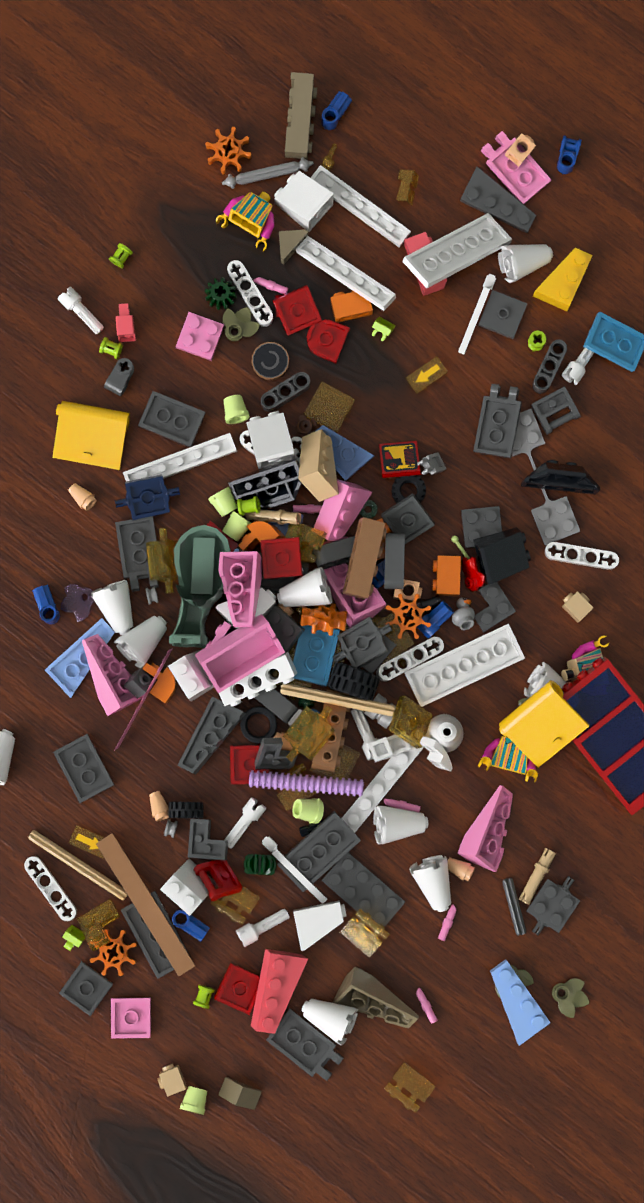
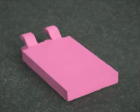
[481,131,551,205]

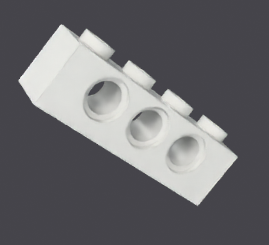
[219,652,297,707]

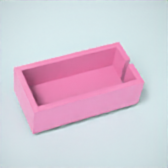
[195,614,285,693]

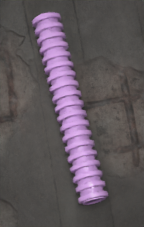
[249,770,364,797]

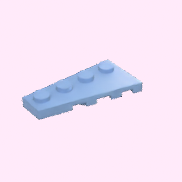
[45,618,115,698]
[490,959,550,1046]

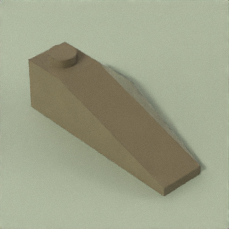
[333,967,419,1028]

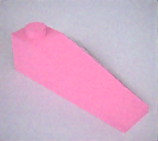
[218,551,263,627]
[315,562,386,628]
[82,634,145,716]
[458,785,513,872]

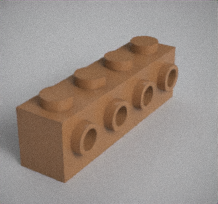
[342,517,387,599]
[311,690,351,772]

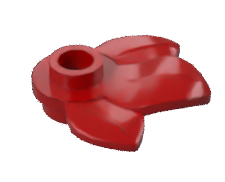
[462,557,485,592]

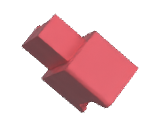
[116,303,136,342]

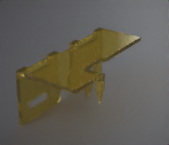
[397,169,419,205]

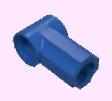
[321,91,352,130]
[32,585,60,624]
[417,601,454,639]
[172,909,210,942]

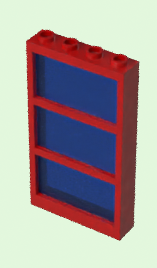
[561,657,644,815]

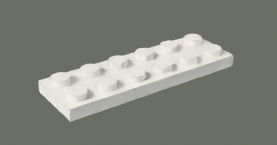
[403,213,512,288]
[404,624,525,708]

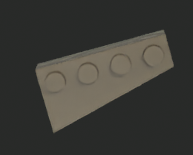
[285,72,317,159]

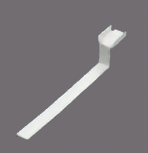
[458,274,496,354]
[262,836,327,904]

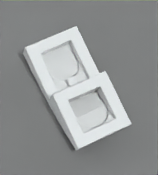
[368,731,411,762]
[420,736,453,772]

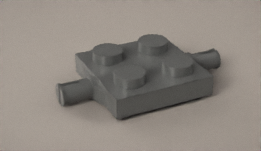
[333,617,393,668]
[527,876,580,936]

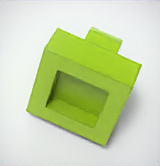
[372,316,396,341]
[62,925,88,951]

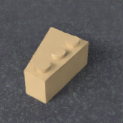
[298,429,339,502]

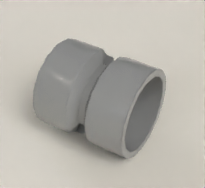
[364,694,400,729]

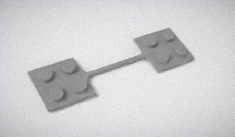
[512,409,580,545]

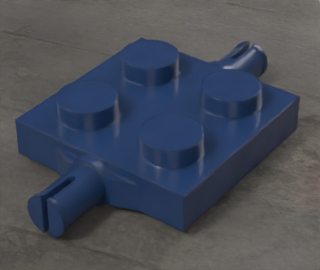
[115,474,180,520]

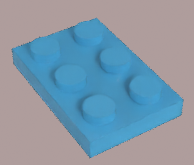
[583,312,644,372]
[292,625,340,687]

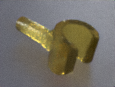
[322,144,337,171]

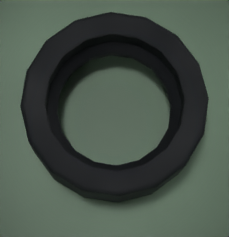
[240,706,277,743]

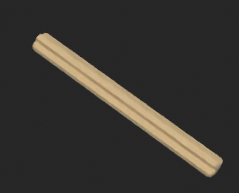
[280,683,395,716]
[28,830,128,900]

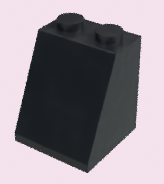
[473,527,531,585]

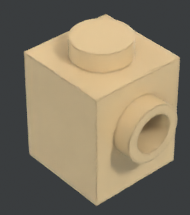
[562,591,593,623]
[157,1063,187,1097]

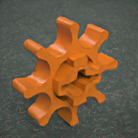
[205,127,252,174]
[386,593,431,639]
[300,604,347,636]
[90,929,137,976]

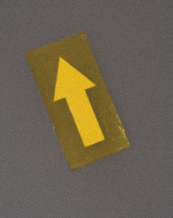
[406,356,448,394]
[69,825,105,859]

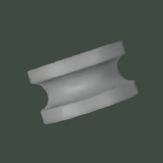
[145,586,159,605]
[164,819,178,838]

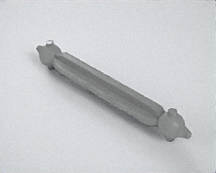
[222,157,314,189]

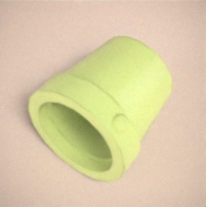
[223,395,250,424]
[208,487,238,517]
[222,511,251,542]
[292,798,324,824]
[180,1086,207,1115]

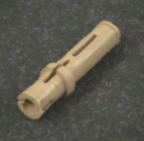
[245,509,301,525]
[519,848,556,905]

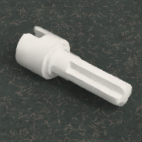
[58,287,104,334]
[562,348,594,385]
[351,709,379,761]
[224,797,267,848]
[236,909,289,947]

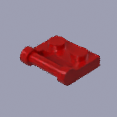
[193,860,243,901]

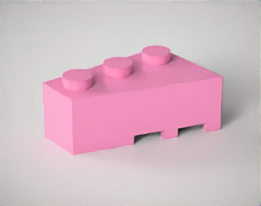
[312,479,372,541]

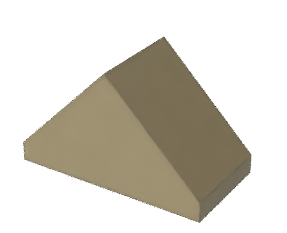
[279,229,308,264]
[219,1077,262,1110]

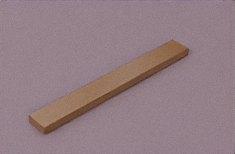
[96,833,196,976]

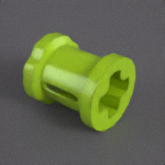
[109,243,133,268]
[528,330,546,351]
[99,337,123,359]
[237,496,261,516]
[193,985,215,1009]

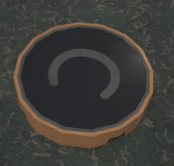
[252,342,289,380]

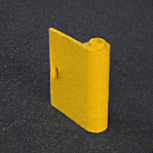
[52,401,130,470]
[499,680,589,768]

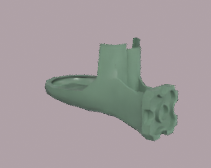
[169,525,231,648]

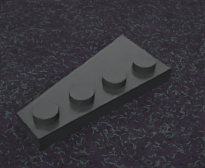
[177,697,246,775]

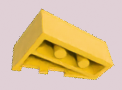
[533,248,593,311]

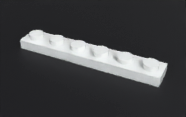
[311,165,411,248]
[296,236,396,311]
[123,433,237,482]
[342,731,424,832]

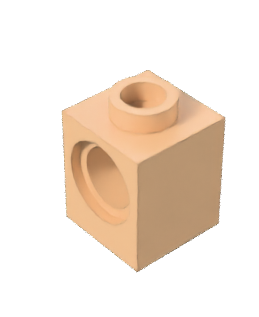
[505,133,536,167]
[393,579,422,602]

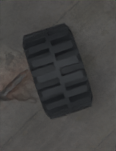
[327,663,380,701]

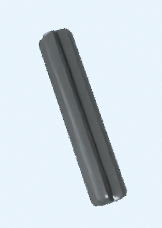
[502,878,526,935]

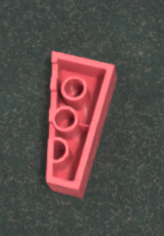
[251,949,308,1034]

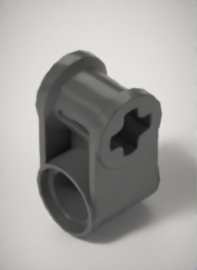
[104,358,134,396]

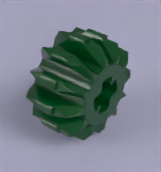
[205,277,237,310]
[244,854,276,875]

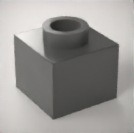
[124,668,153,699]

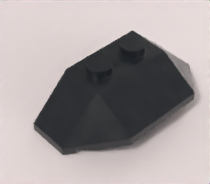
[228,460,302,510]
[521,460,600,495]

